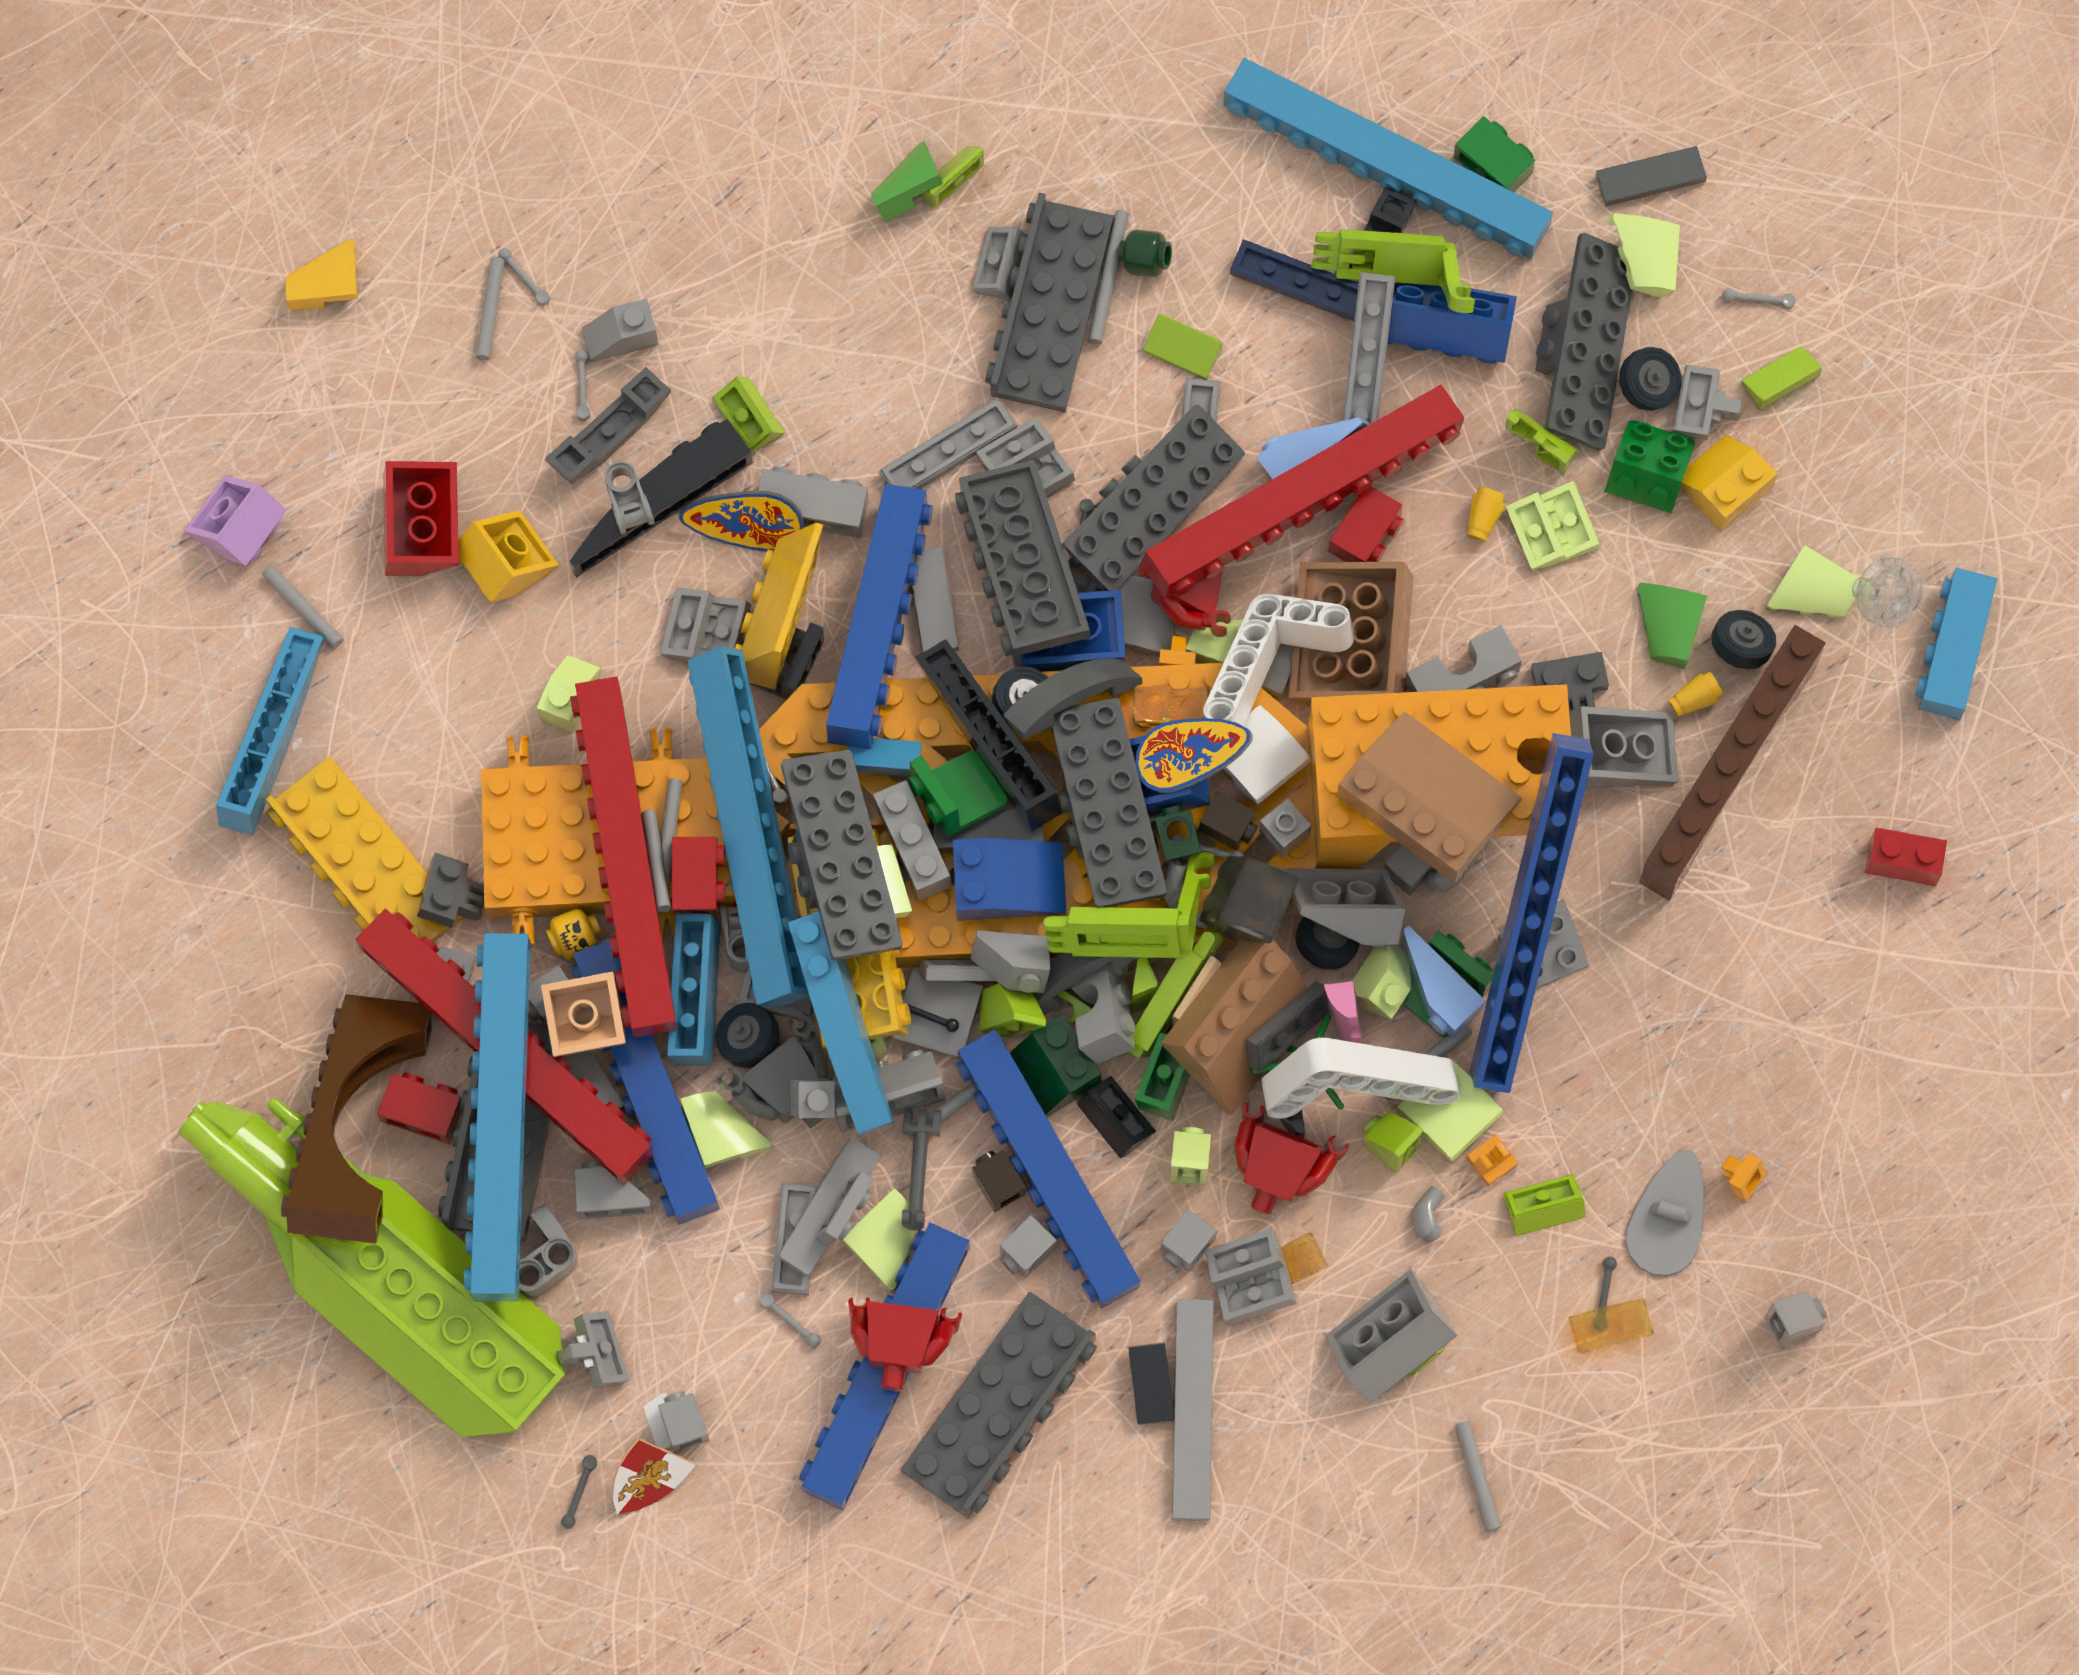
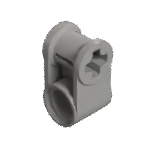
[604,461,655,535]
[720,903,749,973]

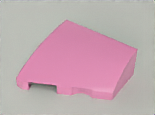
[1324,981,1363,1044]

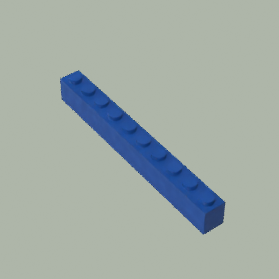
[1470,733,1594,1093]

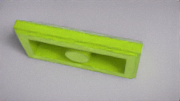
[920,146,984,208]
[1143,314,1222,380]
[1741,346,1822,410]
[712,376,785,454]
[1132,957,1158,1012]
[1503,1174,1586,1235]

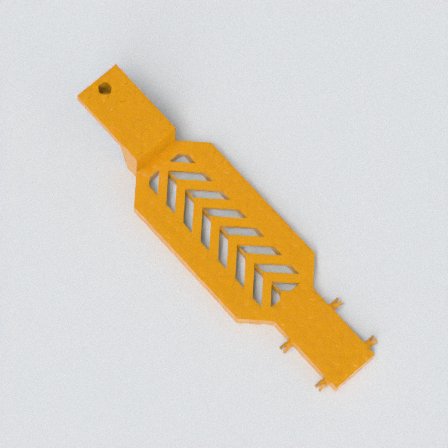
[481,662,1578,968]

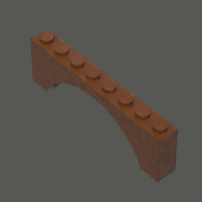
[1639,625,1826,901]
[281,994,432,1244]

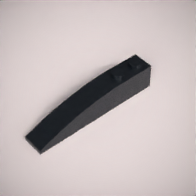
[570,419,753,578]
[915,639,1062,832]

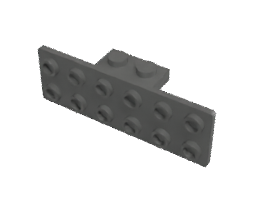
[1535,233,1632,451]
[1062,404,1245,591]
[1051,698,1167,908]
[781,750,903,960]

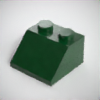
[1010,1014,1102,1117]

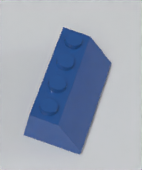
[1387,283,1517,363]

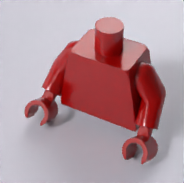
[1139,559,1231,637]
[1234,1102,1349,1214]
[848,1297,962,1391]

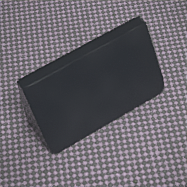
[1077,1076,1156,1158]

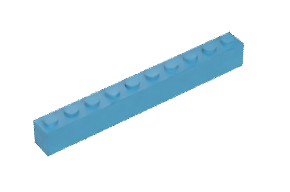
[1223,58,1553,259]
[687,646,809,1007]
[464,933,531,1302]

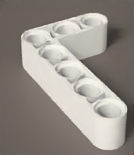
[1203,594,1354,726]
[1261,1038,1460,1119]

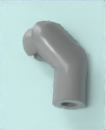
[1412,1186,1445,1242]

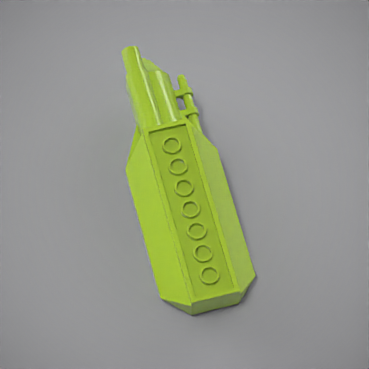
[177,1098,565,1437]

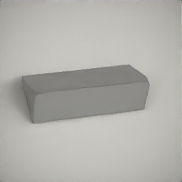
[972,227,1025,299]

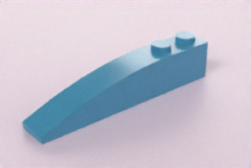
[216,627,324,835]
[788,911,894,1135]

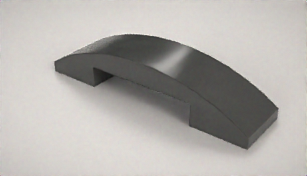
[545,367,671,484]
[1003,658,1142,739]
[1033,953,1138,1016]

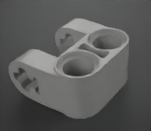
[519,1204,578,1298]

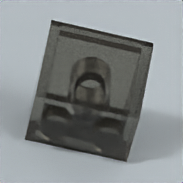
[1199,855,1300,944]

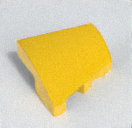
[286,239,358,311]

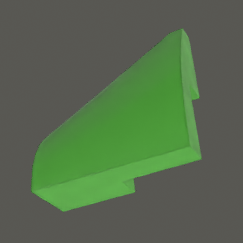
[871,141,943,222]
[1637,583,1707,669]

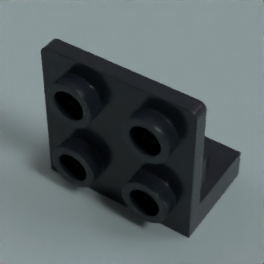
[750,622,824,700]

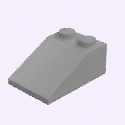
[1569,706,1678,788]
[1282,868,1406,947]

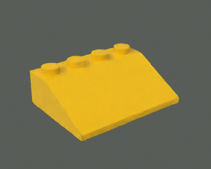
[735,523,823,690]

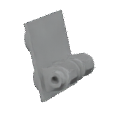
[1497,899,1589,988]

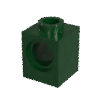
[1155,804,1202,861]

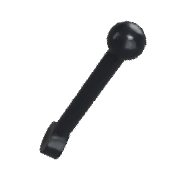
[903,1002,959,1032]

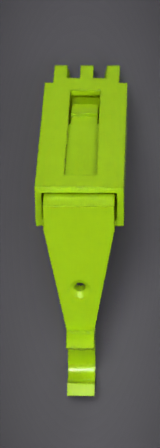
[1311,229,1475,313]
[1043,852,1215,958]
[1058,931,1223,1058]

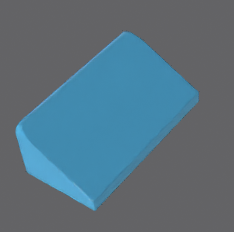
[848,738,922,777]

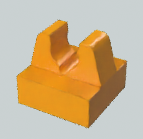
[1159,635,1196,666]
[1466,1134,1518,1187]
[1721,1153,1767,1203]

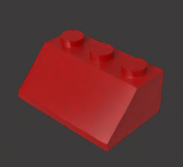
[383,461,459,576]

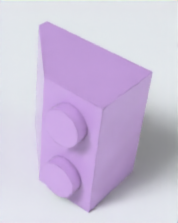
[184,475,287,566]

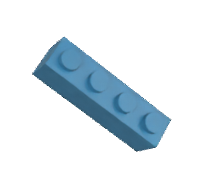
[1915,568,1997,720]
[667,914,721,1066]

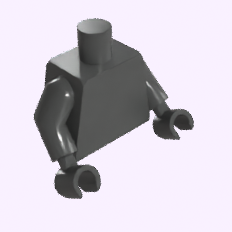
[717,1012,828,1128]

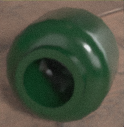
[1118,229,1172,277]

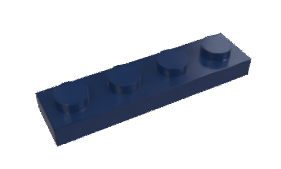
[1230,239,1359,322]

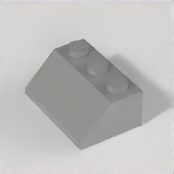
[832,1050,945,1133]
[1325,1269,1457,1403]

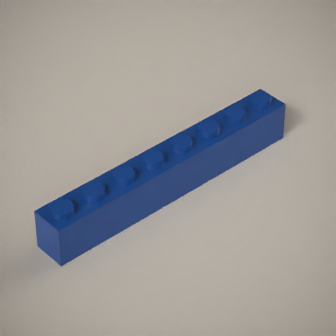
[826,484,933,750]
[570,939,720,1225]
[955,1029,1141,1308]
[799,1222,970,1511]

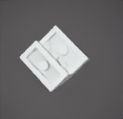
[1223,705,1311,805]

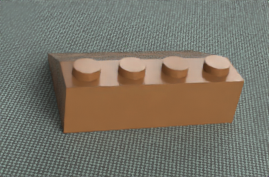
[1289,562,1414,703]
[1337,711,1522,884]
[1160,933,1307,1115]

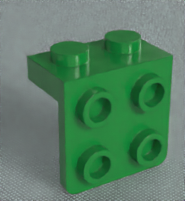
[1604,420,1695,514]
[908,751,1008,837]
[1402,930,1493,1037]

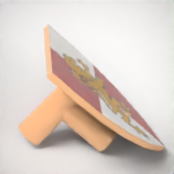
[612,1438,696,1515]

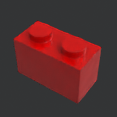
[1328,486,1404,562]
[1865,827,1947,886]
[672,836,725,912]
[377,1072,461,1144]

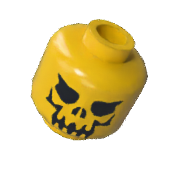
[545,908,602,961]

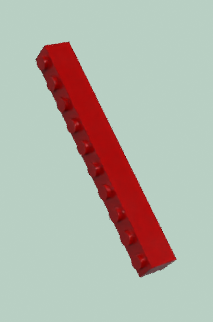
[1142,385,1465,599]
[570,676,677,1038]
[355,908,653,1186]

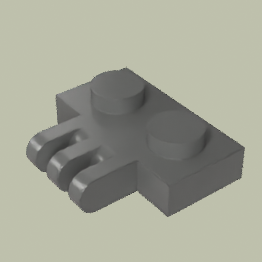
[1531,652,1609,710]
[417,852,484,928]

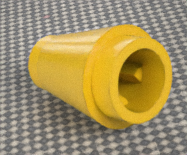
[1466,487,1506,542]
[1668,671,1724,718]

